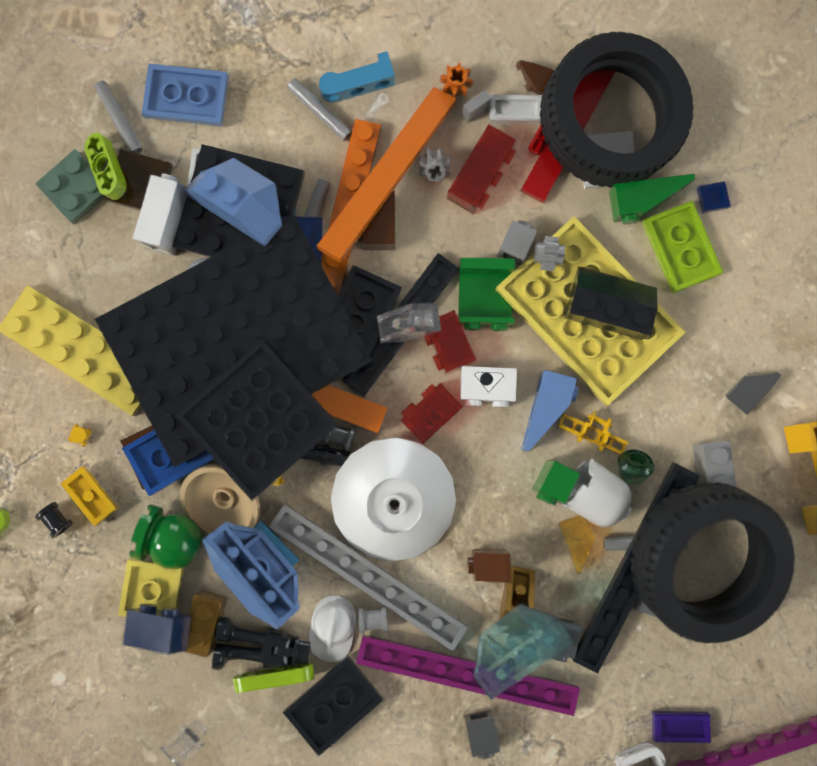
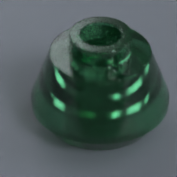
[617,449,655,485]

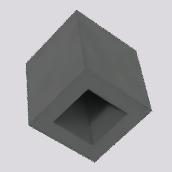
[464,710,500,759]

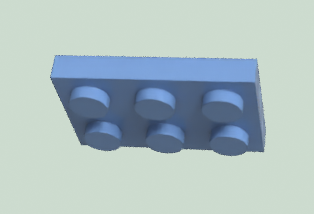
[142,64,229,127]

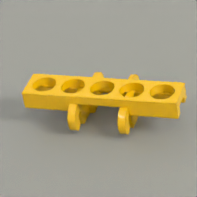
[557,411,629,456]

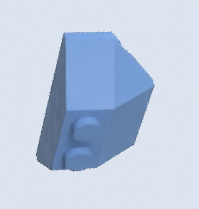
[183,158,282,246]
[203,522,300,629]

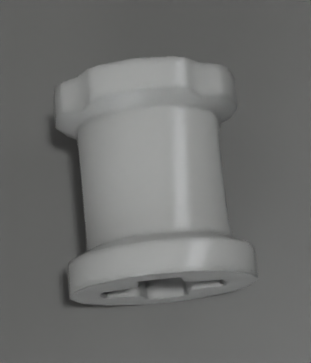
[358,606,388,634]

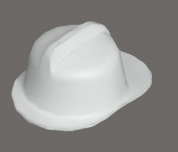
[309,595,356,662]

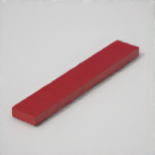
[520,70,615,203]

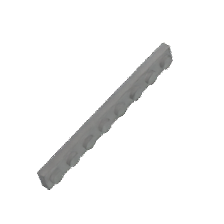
[269,504,468,651]

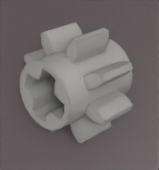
[419,148,451,183]
[534,236,565,271]

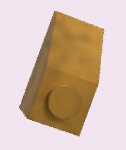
[499,566,535,635]

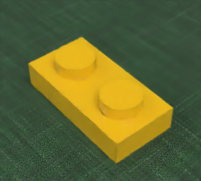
[61,466,119,526]

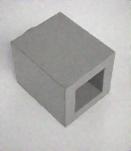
[497,220,537,265]

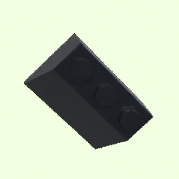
[564,266,658,340]

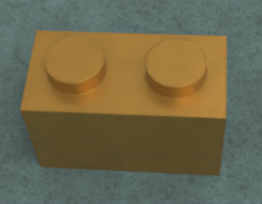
[184,590,228,658]

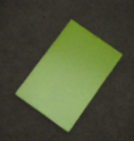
[642,200,724,294]

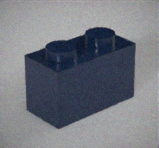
[123,603,191,655]

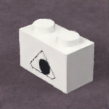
[459,366,517,408]

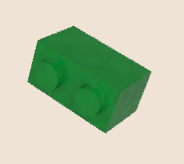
[532,460,580,506]

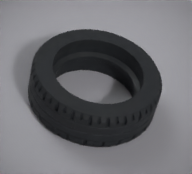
[540,32,694,188]
[631,482,795,644]

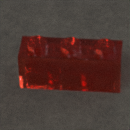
[447,124,517,215]

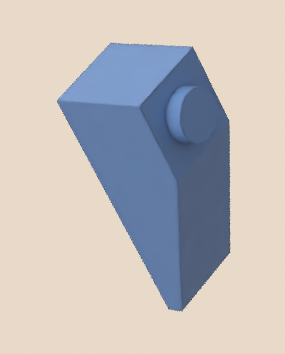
[521,370,579,451]

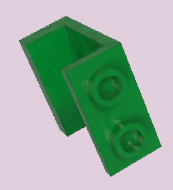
[458,257,515,331]

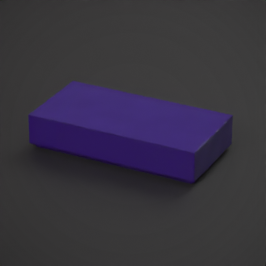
[652,711,711,743]

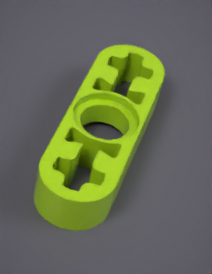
[84,132,126,200]
[233,663,315,693]

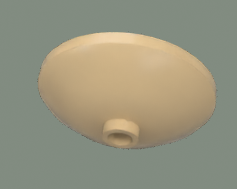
[180,465,260,536]

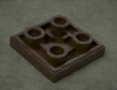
[104,149,173,211]

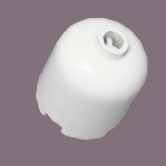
[560,459,632,527]

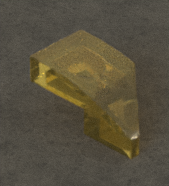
[559,515,595,575]

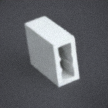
[133,174,187,256]

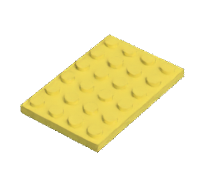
[495,216,686,406]

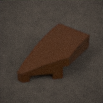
[516,60,555,95]

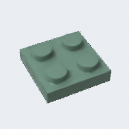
[35,149,105,224]

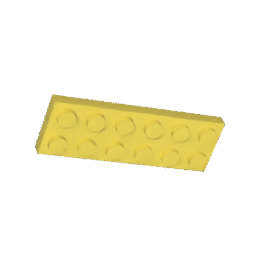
[0,285,141,416]

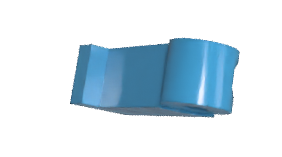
[319,51,395,102]

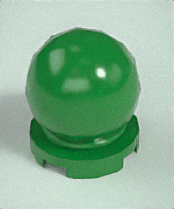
[129,504,203,570]

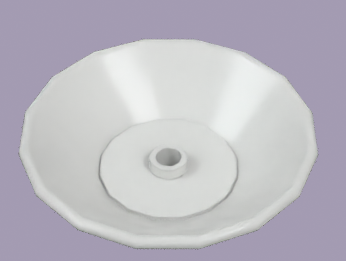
[331,437,456,562]

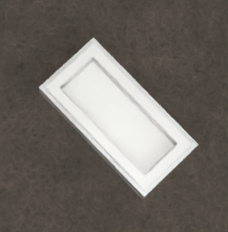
[489,95,542,124]

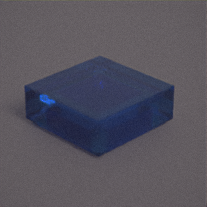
[697,181,731,214]

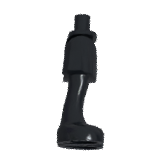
[212,616,311,670]

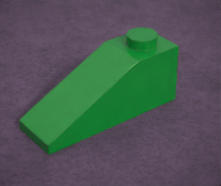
[609,174,695,225]

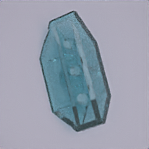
[474,604,573,700]

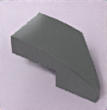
[725,372,781,415]

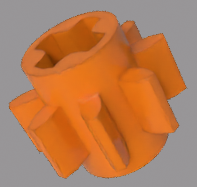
[440,63,473,98]

